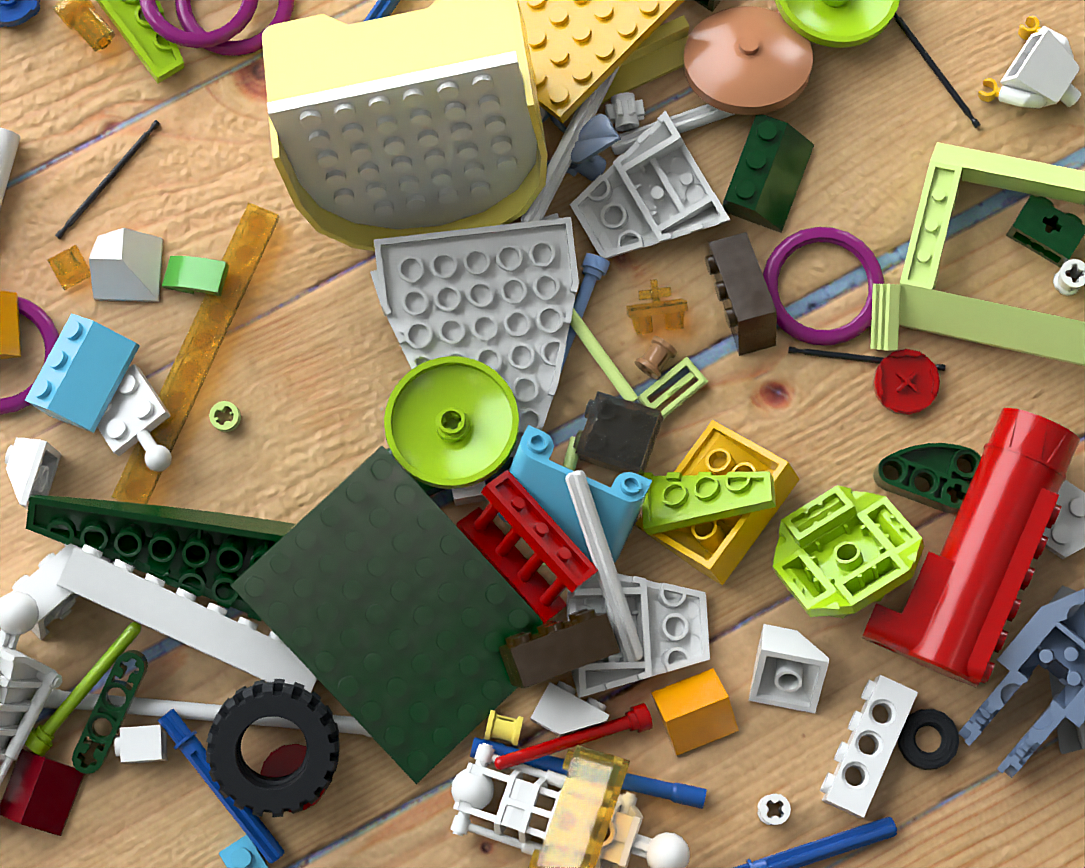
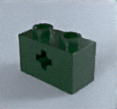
[1006,194,1085,268]

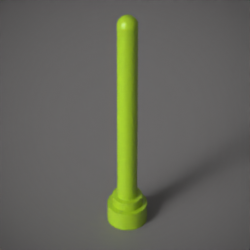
[25,622,141,756]

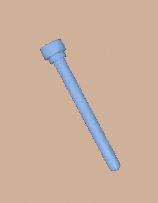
[560,253,610,374]

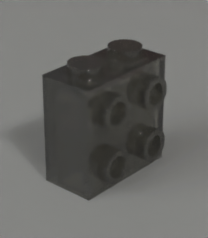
[573,391,663,476]

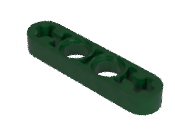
[72,650,148,774]

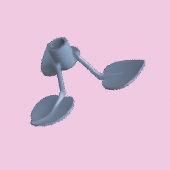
[539,106,621,181]

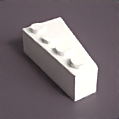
[12,544,114,640]

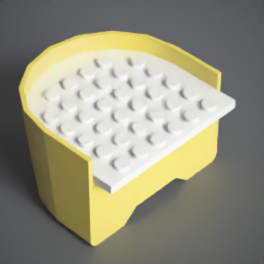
[262,0,548,251]

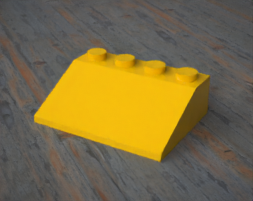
[635,420,800,586]

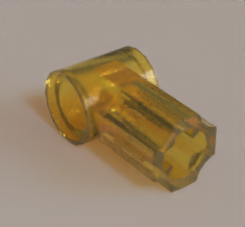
[52,0,115,52]

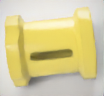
[484,710,524,746]

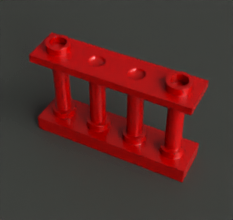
[456,470,598,624]

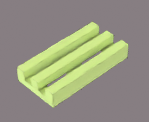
[870,284,901,351]
[637,357,708,424]

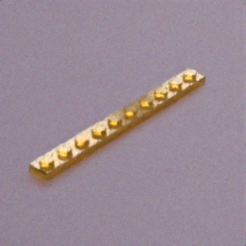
[111,202,279,504]

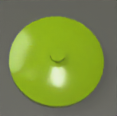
[775,0,900,48]
[384,356,519,489]

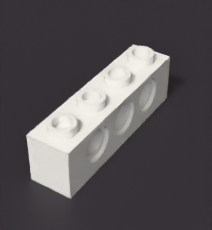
[820,675,918,818]

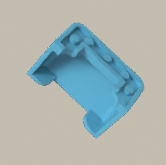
[498,425,652,563]

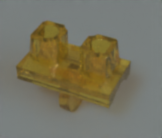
[626,279,688,335]

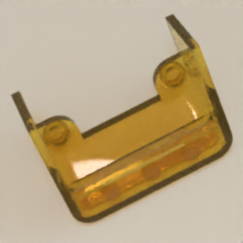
[528,745,630,868]

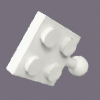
[97,364,172,472]

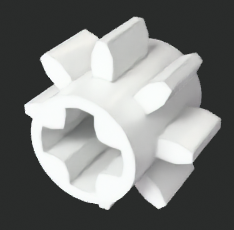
[605,92,645,132]

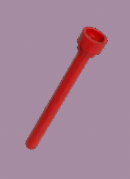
[494,703,653,770]

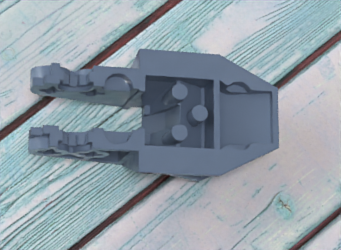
[958,588,1085,778]

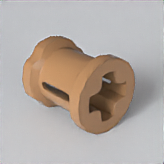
[635,336,677,380]

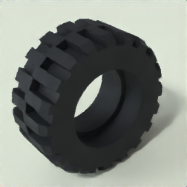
[206,679,340,817]

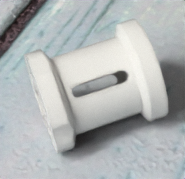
[1053,259,1085,296]
[757,794,791,825]

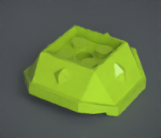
[773,485,925,619]

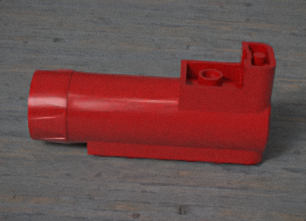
[862,408,1080,688]

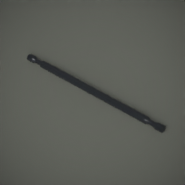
[894,13,981,128]
[55,120,160,239]
[788,347,945,371]

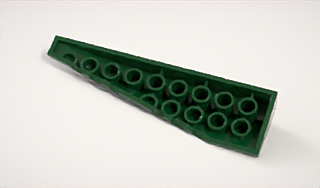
[26,495,295,621]

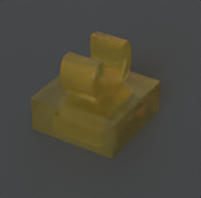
[47,245,91,290]

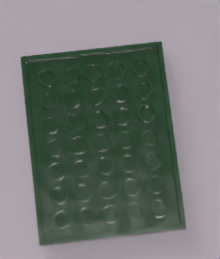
[230,446,543,784]

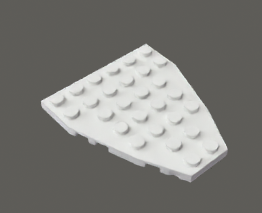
[374,217,579,457]

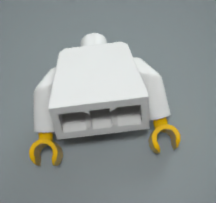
[978,16,1081,109]

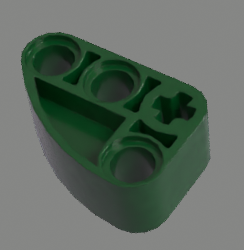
[873,443,981,514]

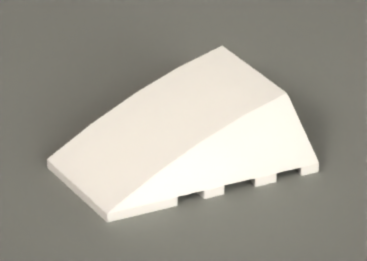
[570,110,731,259]
[567,574,710,698]

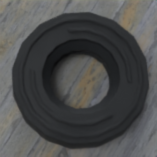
[898,709,959,770]

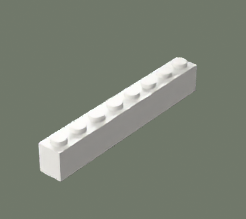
[56,544,317,693]

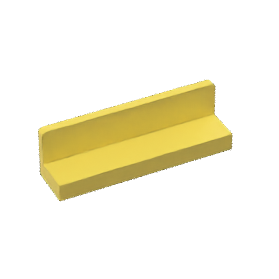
[601,15,689,104]

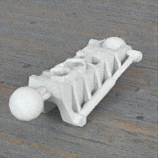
[0,591,62,785]
[450,743,690,868]

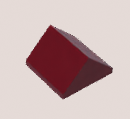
[0,749,85,836]

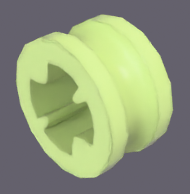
[209,401,241,432]

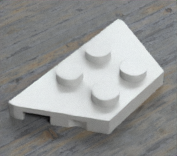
[1043,480,1085,559]

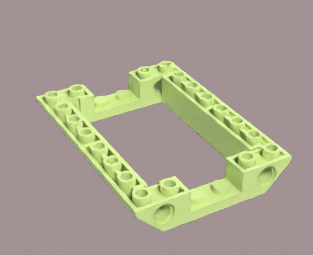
[899,142,1085,366]

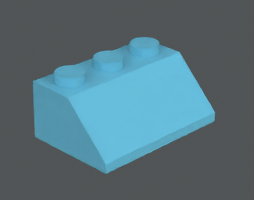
[25,313,140,433]

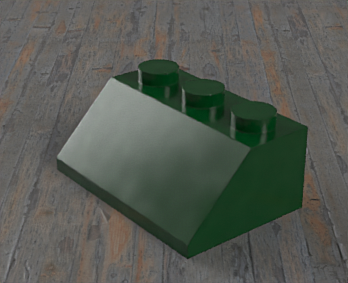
[722,114,814,233]

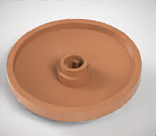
[684,6,813,115]

